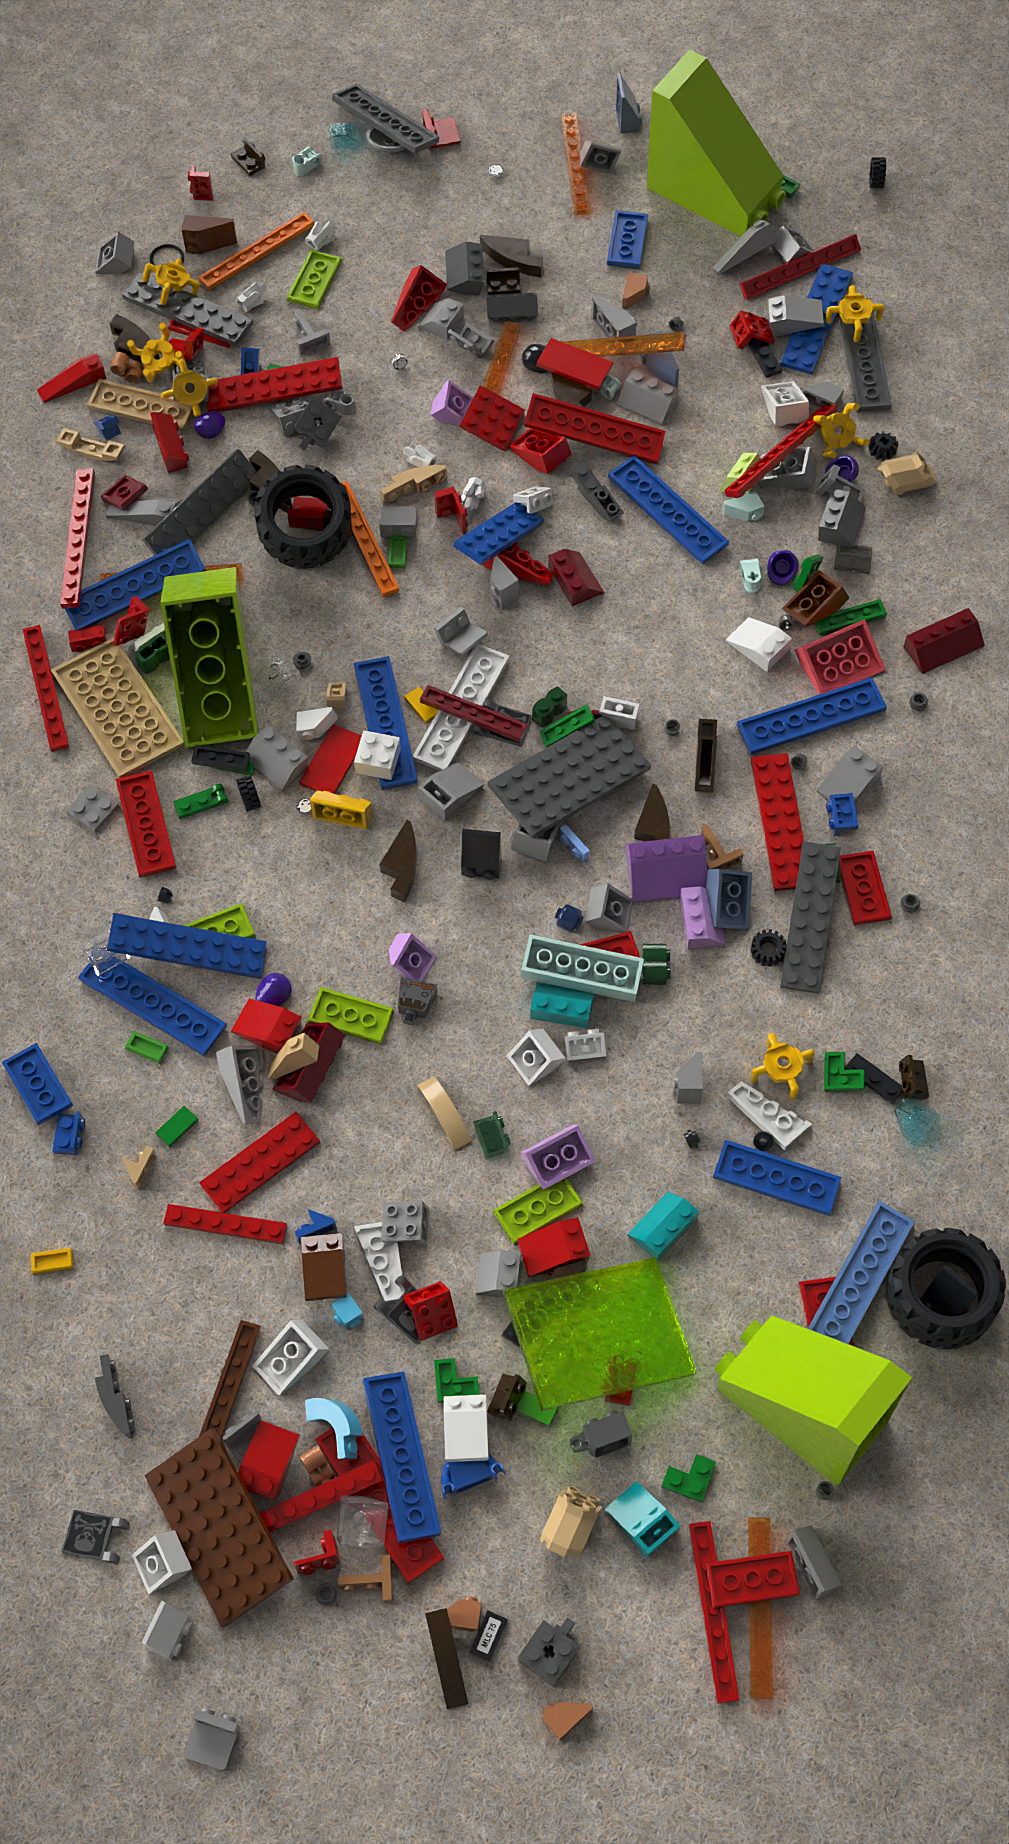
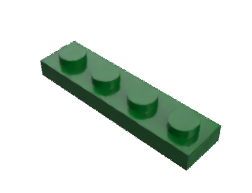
[813,599,887,636]

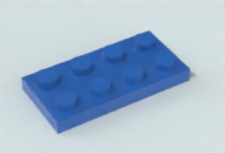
[607,210,648,269]
[2,1043,73,1125]

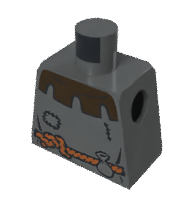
[398,977,438,1025]

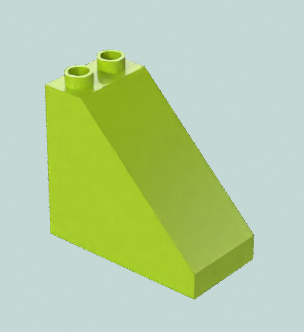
[647,49,786,236]
[160,567,259,748]
[714,1315,912,1487]

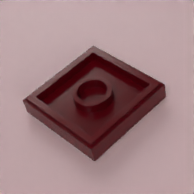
[100,475,148,511]

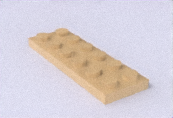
[87,379,193,433]

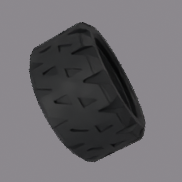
[254,464,352,569]
[886,1228,1006,1349]

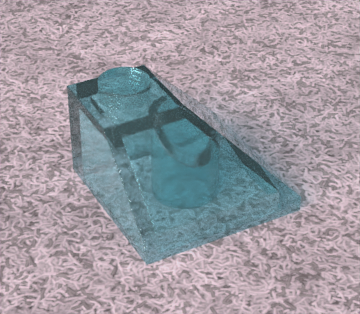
[327,121,363,150]
[894,1097,940,1147]

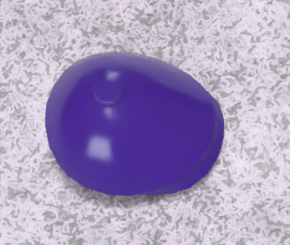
[193,411,225,439]
[825,455,859,482]
[767,550,799,585]
[255,973,292,1006]

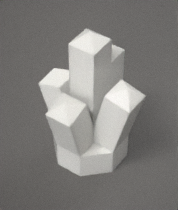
[305,221,335,251]
[235,283,268,312]
[403,445,437,467]
[461,477,486,512]

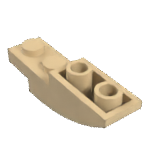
[380,465,447,504]

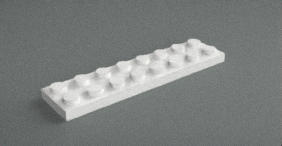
[412,644,509,771]

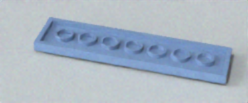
[808,1201,915,1344]

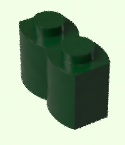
[135,633,170,674]
[532,687,567,727]
[643,944,671,985]

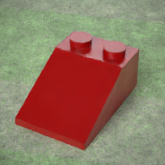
[508,428,572,474]
[231,998,302,1054]
[517,1217,591,1278]
[238,1420,300,1500]

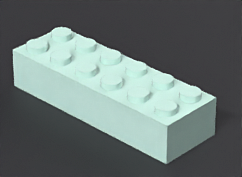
[521,934,644,1002]

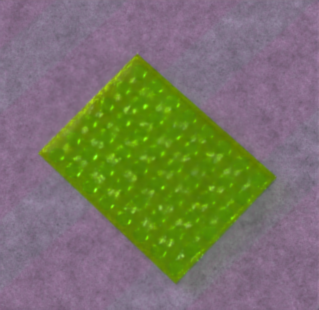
[503,1257,697,1411]

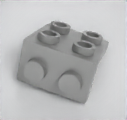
[448,323,495,358]
[272,397,317,437]
[379,506,416,537]
[184,1707,240,1771]

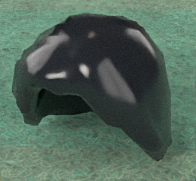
[522,344,548,373]

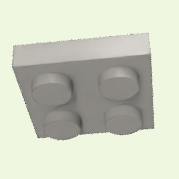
[66,784,119,833]

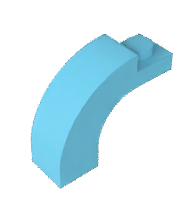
[305,1398,362,1460]

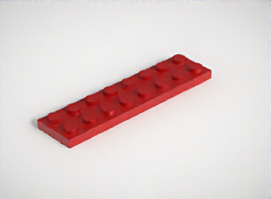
[207,357,343,412]
[524,393,666,464]
[751,753,804,891]
[315,1428,444,1584]

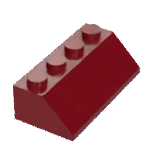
[904,608,985,674]
[272,1022,345,1102]

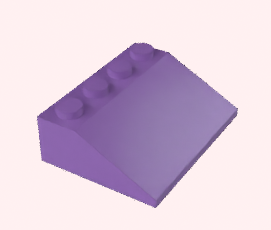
[625,835,707,902]

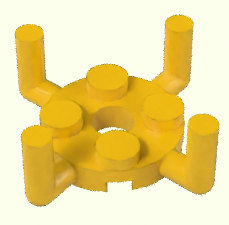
[142,258,200,305]
[825,285,884,342]
[127,323,186,383]
[160,359,218,418]
[813,403,869,458]
[750,1033,815,1099]

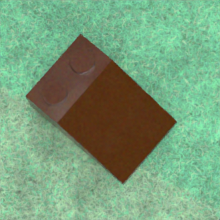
[182,215,237,254]
[782,570,849,627]
[301,1233,347,1301]

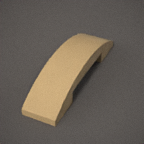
[56,428,125,461]
[417,1076,473,1151]

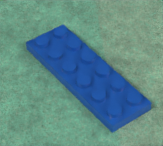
[453,502,544,565]
[713,1140,841,1216]

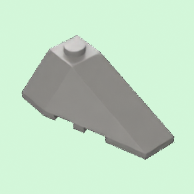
[712,220,777,274]
[106,497,182,526]
[216,1045,265,1124]

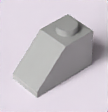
[803,382,844,407]

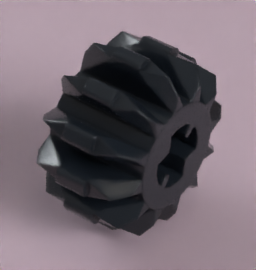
[868,431,899,461]

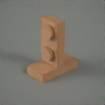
[701,825,743,871]
[338,1555,393,1604]

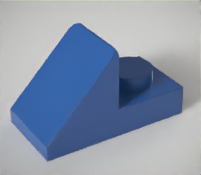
[241,347,261,375]
[94,415,121,441]
[295,1209,337,1244]

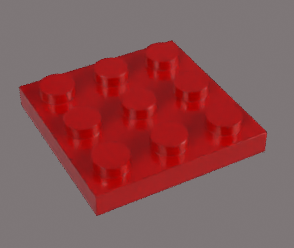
[459,385,525,451]

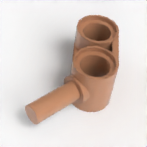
[110,352,160,384]
[299,1445,338,1504]

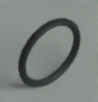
[149,244,184,266]

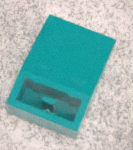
[605,1481,681,1559]

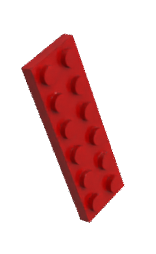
[116,770,177,878]
[199,1112,320,1213]

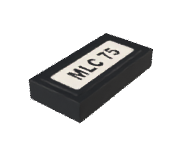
[470,1610,508,1662]

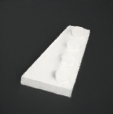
[726,1081,812,1150]
[354,1222,404,1304]

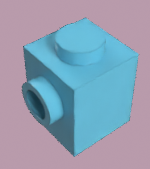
[332,1293,364,1330]

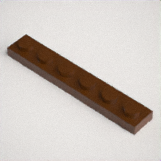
[199,1320,261,1440]

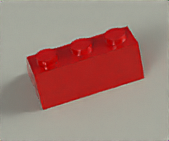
[150,412,190,473]

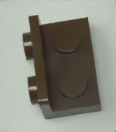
[231,138,266,177]
[486,267,521,295]
[899,1055,929,1100]
[487,1374,527,1421]

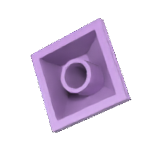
[431,380,473,425]
[389,933,437,981]

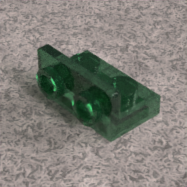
[473,1111,511,1159]

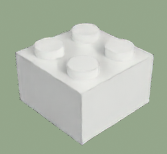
[354,731,401,780]

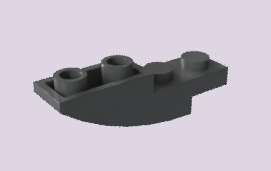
[569,460,624,522]
[95,1354,135,1439]

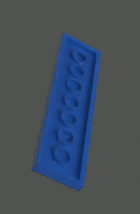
[780,264,853,375]
[608,455,729,564]
[65,539,206,630]
[354,656,418,790]
[736,678,887,755]
[107,913,267,979]
[78,948,227,1057]
[362,1371,441,1544]

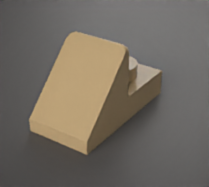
[326,683,347,710]
[123,1145,156,1190]

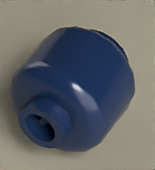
[554,904,584,932]

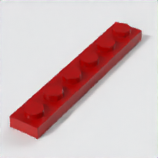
[163,1204,287,1244]
[260,1460,383,1532]

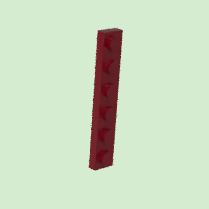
[420,685,528,742]

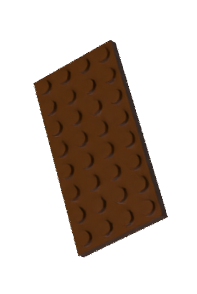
[144,1428,294,1627]

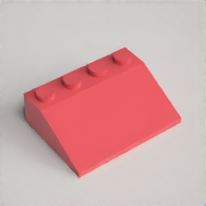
[795,619,886,695]

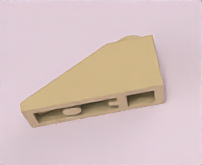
[269,1033,319,1080]

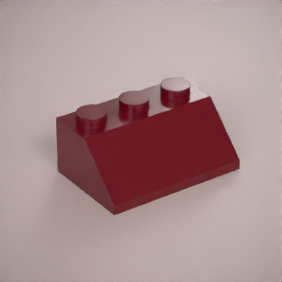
[548,549,604,606]

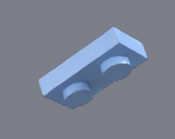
[559,824,589,863]

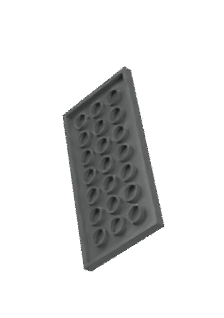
[487,716,651,838]

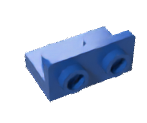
[826,793,859,836]
[52,1111,86,1155]

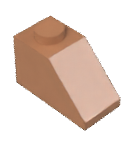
[622,273,650,309]
[447,1597,482,1633]
[542,1702,593,1741]

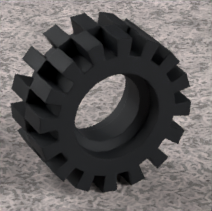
[869,157,887,188]
[236,775,261,812]
[751,929,787,967]

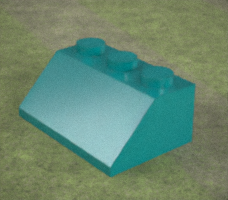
[530,983,595,1029]
[627,1192,699,1262]

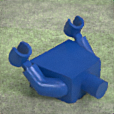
[441,1454,506,1499]

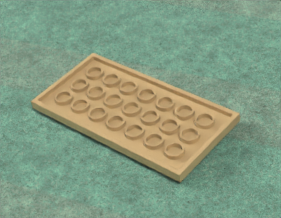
[51,637,185,778]

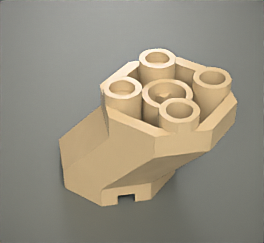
[878,451,937,496]
[540,1486,602,1558]

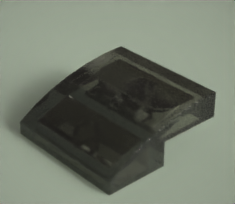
[834,545,872,574]

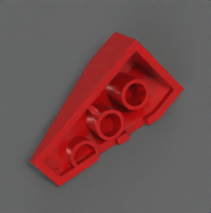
[391,265,447,332]
[37,353,107,403]
[482,542,554,586]

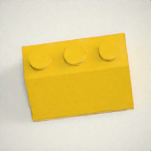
[310,791,373,830]

